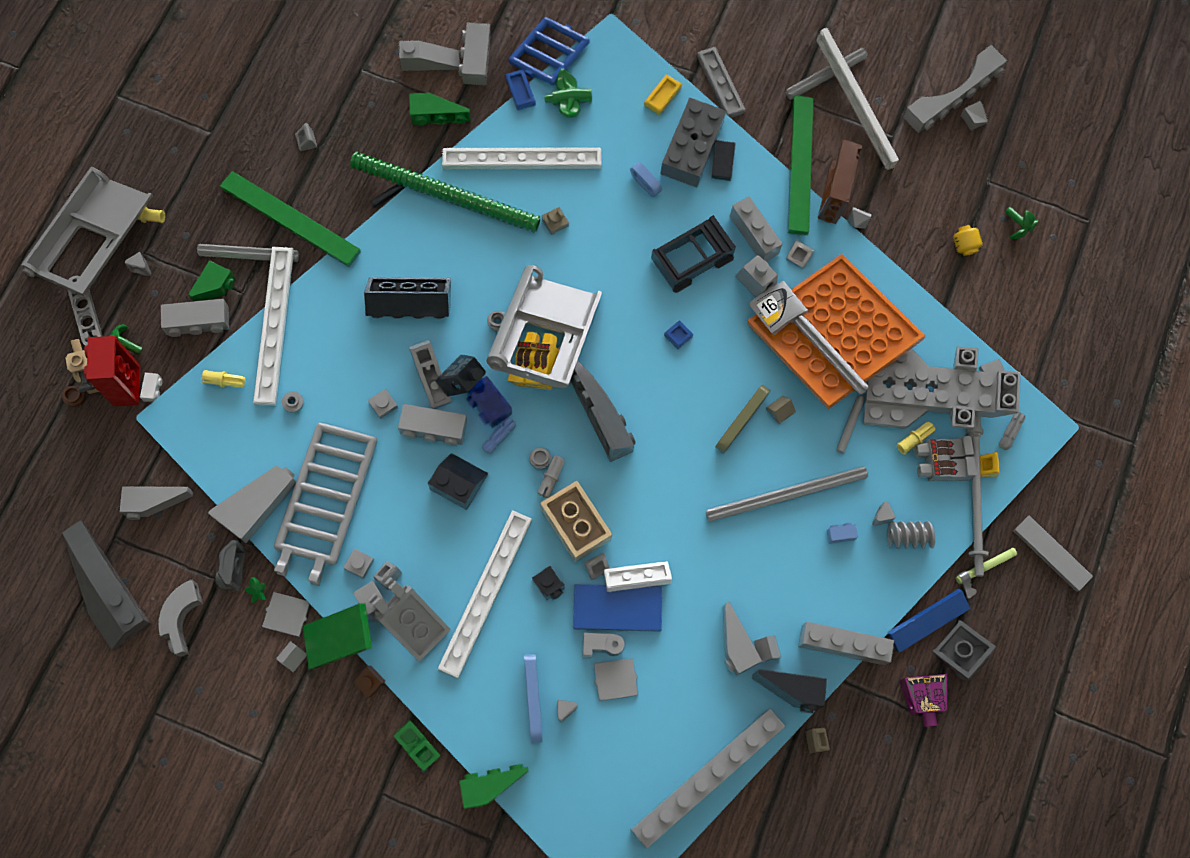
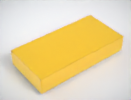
[644,74,682,115]

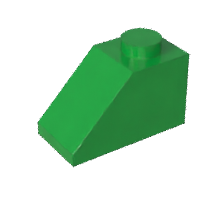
[188,261,235,302]

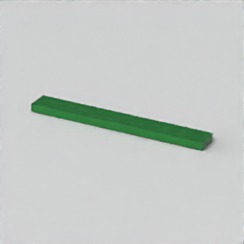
[788,95,813,236]
[220,171,361,267]

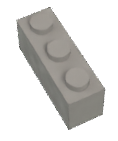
[459,23,491,85]
[730,196,783,261]
[161,299,229,337]
[398,404,467,446]

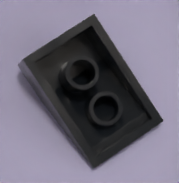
[752,669,827,713]

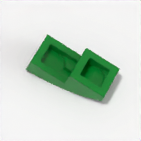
[393,720,440,771]

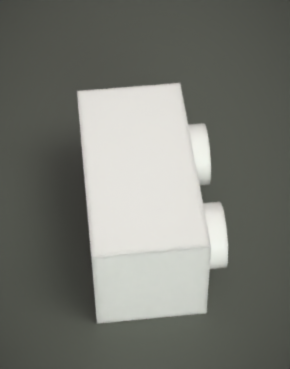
[140,373,163,402]

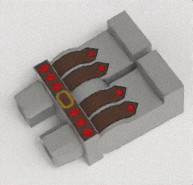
[914,436,977,481]

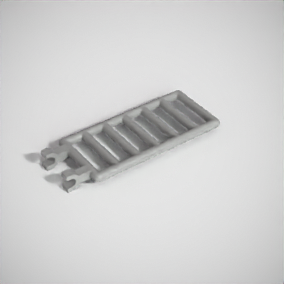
[274,423,377,586]

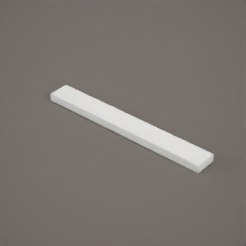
[816,28,899,170]
[442,148,601,169]
[253,247,294,406]
[438,510,532,679]

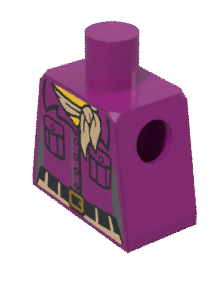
[900,674,947,727]

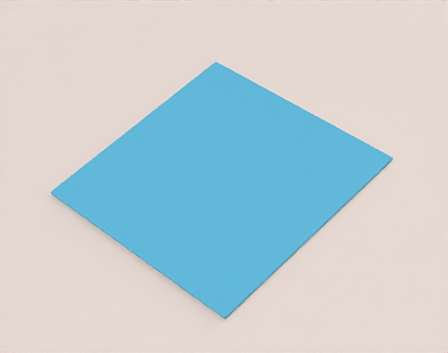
[136,14,1079,858]

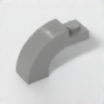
[159,580,203,657]

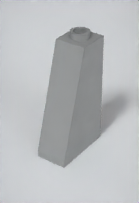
[208,465,296,543]

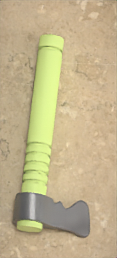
[956,548,1017,599]

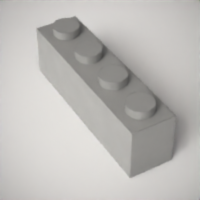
[798,622,894,665]

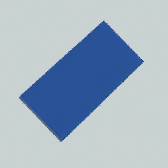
[573,584,662,632]

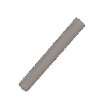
[836,395,865,454]

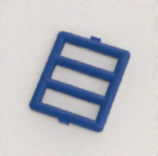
[508,17,590,85]

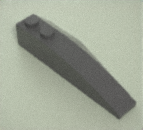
[557,345,636,462]
[62,520,151,650]

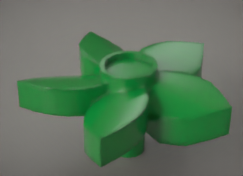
[245,577,266,603]

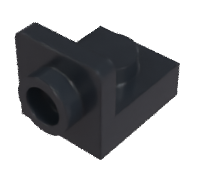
[532,566,565,601]

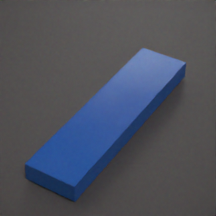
[887,589,970,653]

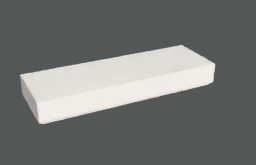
[603,561,672,592]

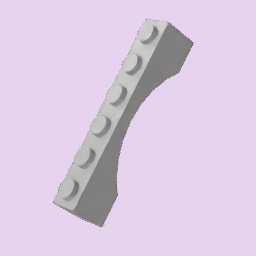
[903,45,1007,133]

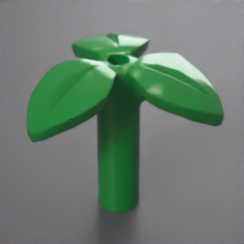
[1005,207,1039,240]
[109,324,143,355]

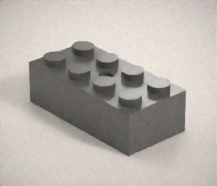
[660,97,726,187]

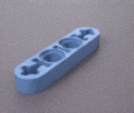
[524,654,543,743]

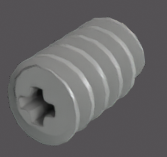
[887,521,935,549]

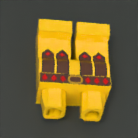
[507,332,559,390]

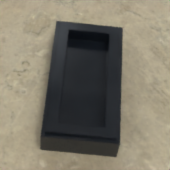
[711,140,736,181]

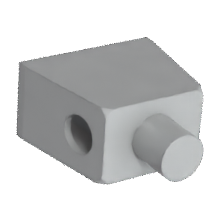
[735,255,778,297]

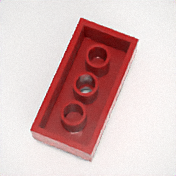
[84,336,141,406]

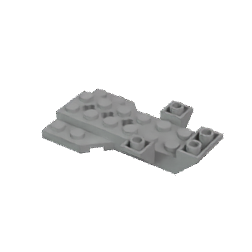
[863,346,1021,429]

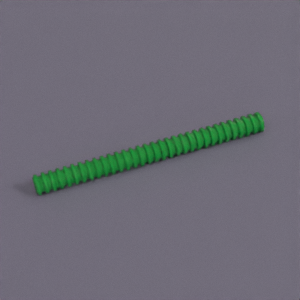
[350,151,541,233]

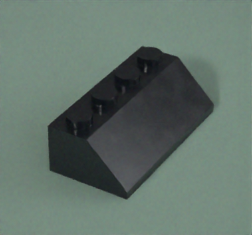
[364,277,451,319]

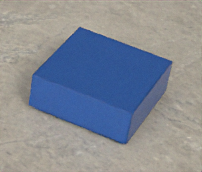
[664,320,693,349]

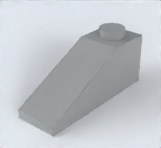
[399,41,460,71]
[409,340,452,409]
[120,486,193,520]
[723,602,762,676]

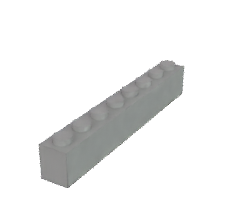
[631,709,785,848]

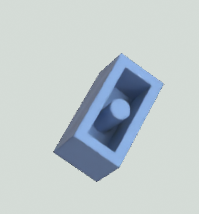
[827,523,858,544]

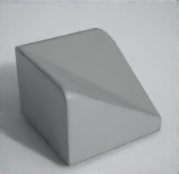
[961,101,988,130]

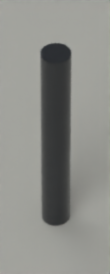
[370,169,422,208]

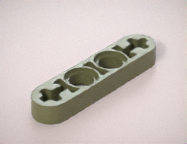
[715,385,771,453]

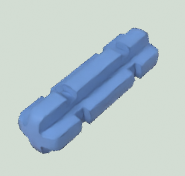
[482,417,515,454]

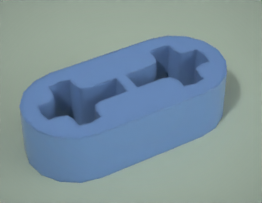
[630,162,662,197]

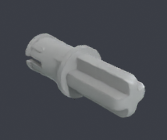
[537,456,565,498]

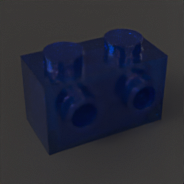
[466,376,512,428]

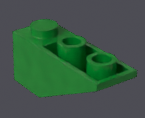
[409,93,471,126]
[459,764,529,809]

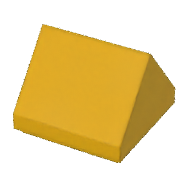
[980,452,999,477]

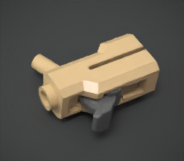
[66,339,99,394]

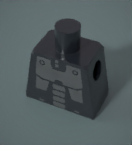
[435,355,486,397]

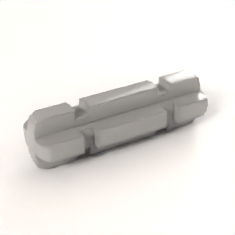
[999,412,1026,450]

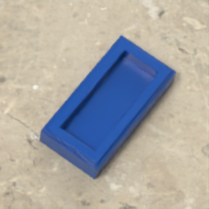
[505,69,536,111]

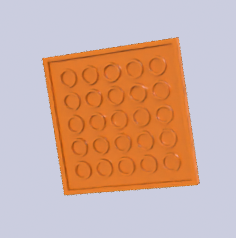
[747,254,925,409]

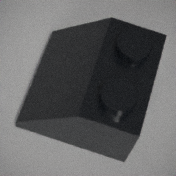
[428,453,488,510]

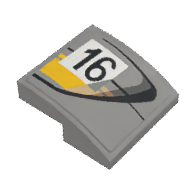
[748,281,809,335]

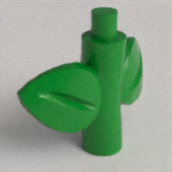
[544,68,592,118]

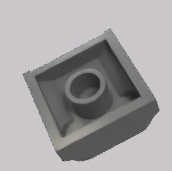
[216,540,246,592]
[932,620,996,681]

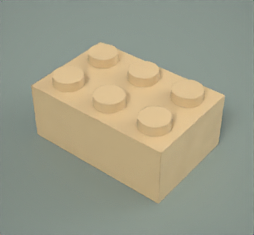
[540,481,612,562]

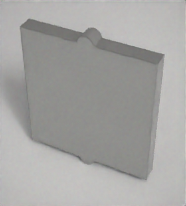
[262,592,310,637]
[594,658,638,701]

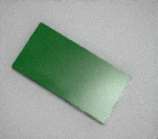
[303,603,372,669]

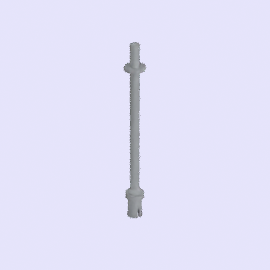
[966,416,989,577]

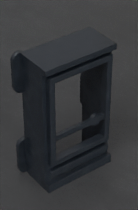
[651,215,736,293]

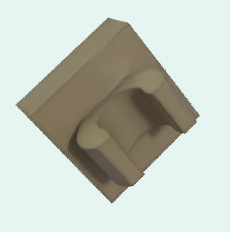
[542,207,569,235]

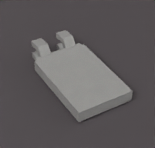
[368,577,451,662]

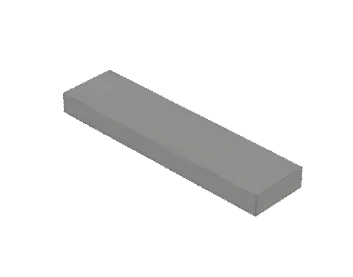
[697,47,745,118]
[1013,516,1093,592]

